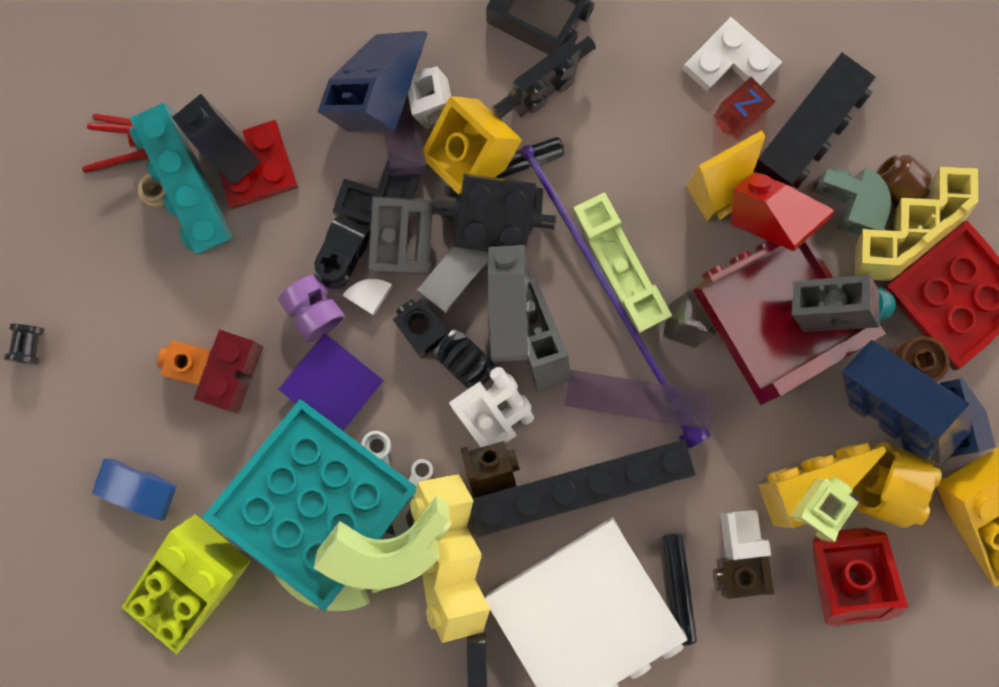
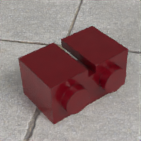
[193,329,263,414]

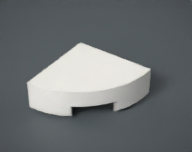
[342,279,393,316]

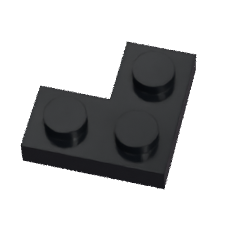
[333,156,423,226]

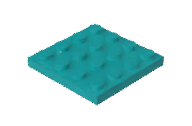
[202,399,417,612]

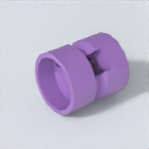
[278,274,345,342]

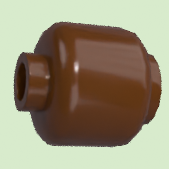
[876,155,932,207]

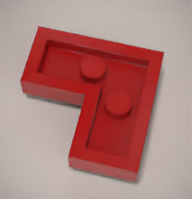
[219,119,299,209]

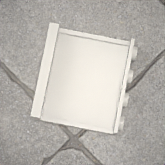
[485,517,687,687]

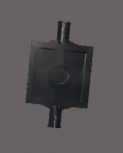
[492,36,596,119]
[432,173,556,252]

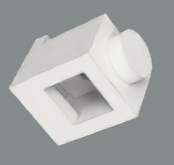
[408,66,451,129]

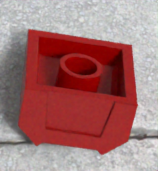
[812,527,909,627]

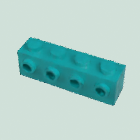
[129,103,235,254]

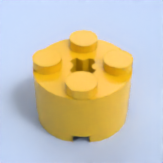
[853,442,942,528]

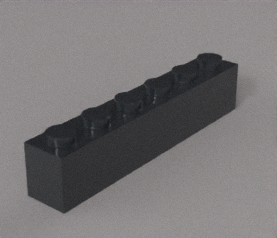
[471,439,696,537]

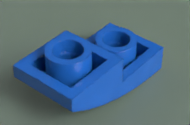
[92,458,177,521]

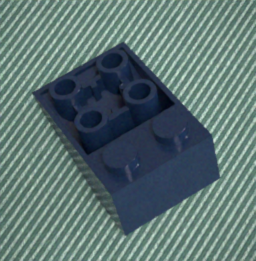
[318,31,428,131]

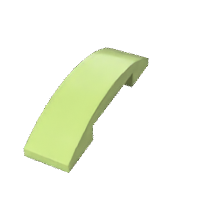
[573,192,672,333]

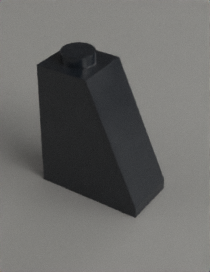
[172,94,261,185]

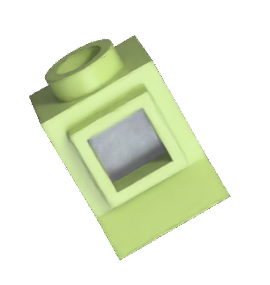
[789,477,859,542]

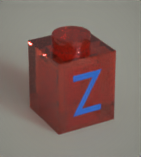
[713,76,776,140]

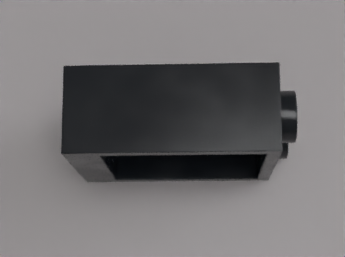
[486,0,595,55]

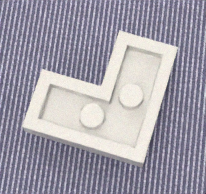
[682,17,782,92]

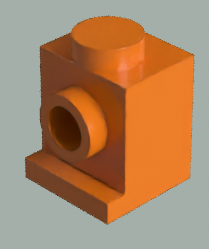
[157,340,211,386]

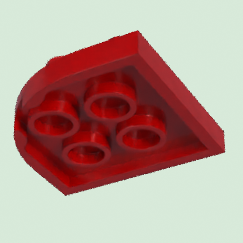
[883,220,999,371]

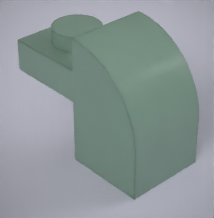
[813,168,891,236]

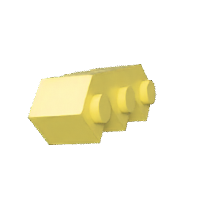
[855,167,978,281]
[410,474,490,643]

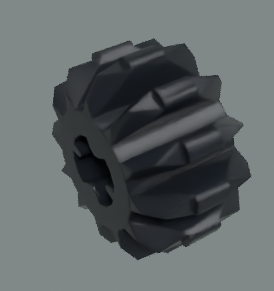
[433,330,495,389]

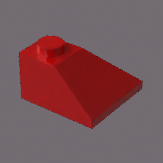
[731,172,834,252]

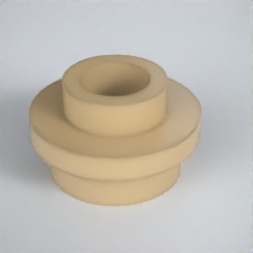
[138,174,166,208]

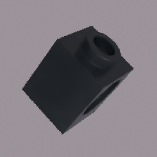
[392,298,448,359]

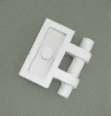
[449,367,534,447]

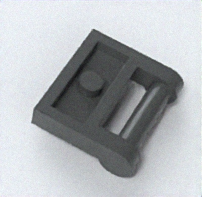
[368,196,434,273]

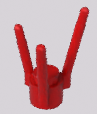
[82,113,149,172]

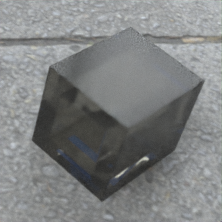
[663,290,717,348]

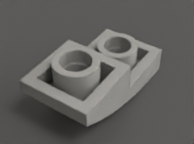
[417,247,488,315]

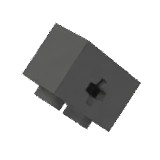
[792,275,880,332]

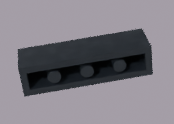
[753,52,876,189]

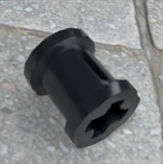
[4,324,44,365]

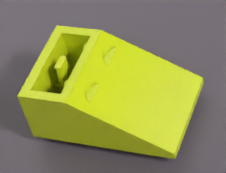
[121,514,251,655]

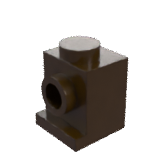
[460,441,520,498]
[713,556,774,599]

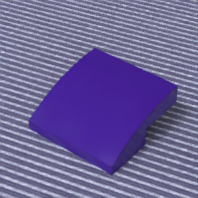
[278,333,384,431]

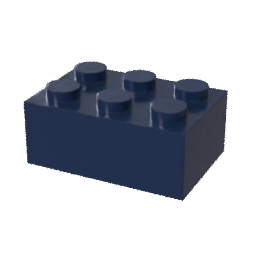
[841,339,971,466]

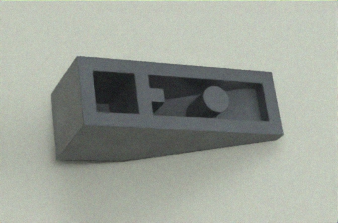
[488,245,529,362]
[526,275,572,392]

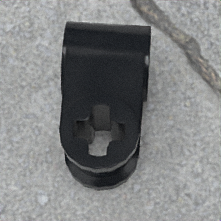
[314,216,370,289]

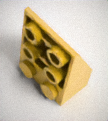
[758,442,886,528]
[937,447,999,587]

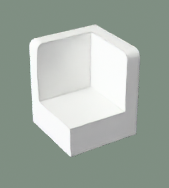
[720,510,771,560]

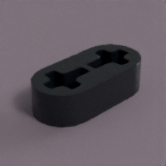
[467,632,487,687]

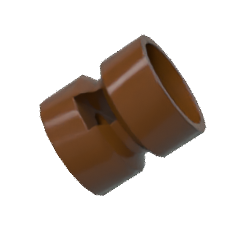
[889,336,950,382]

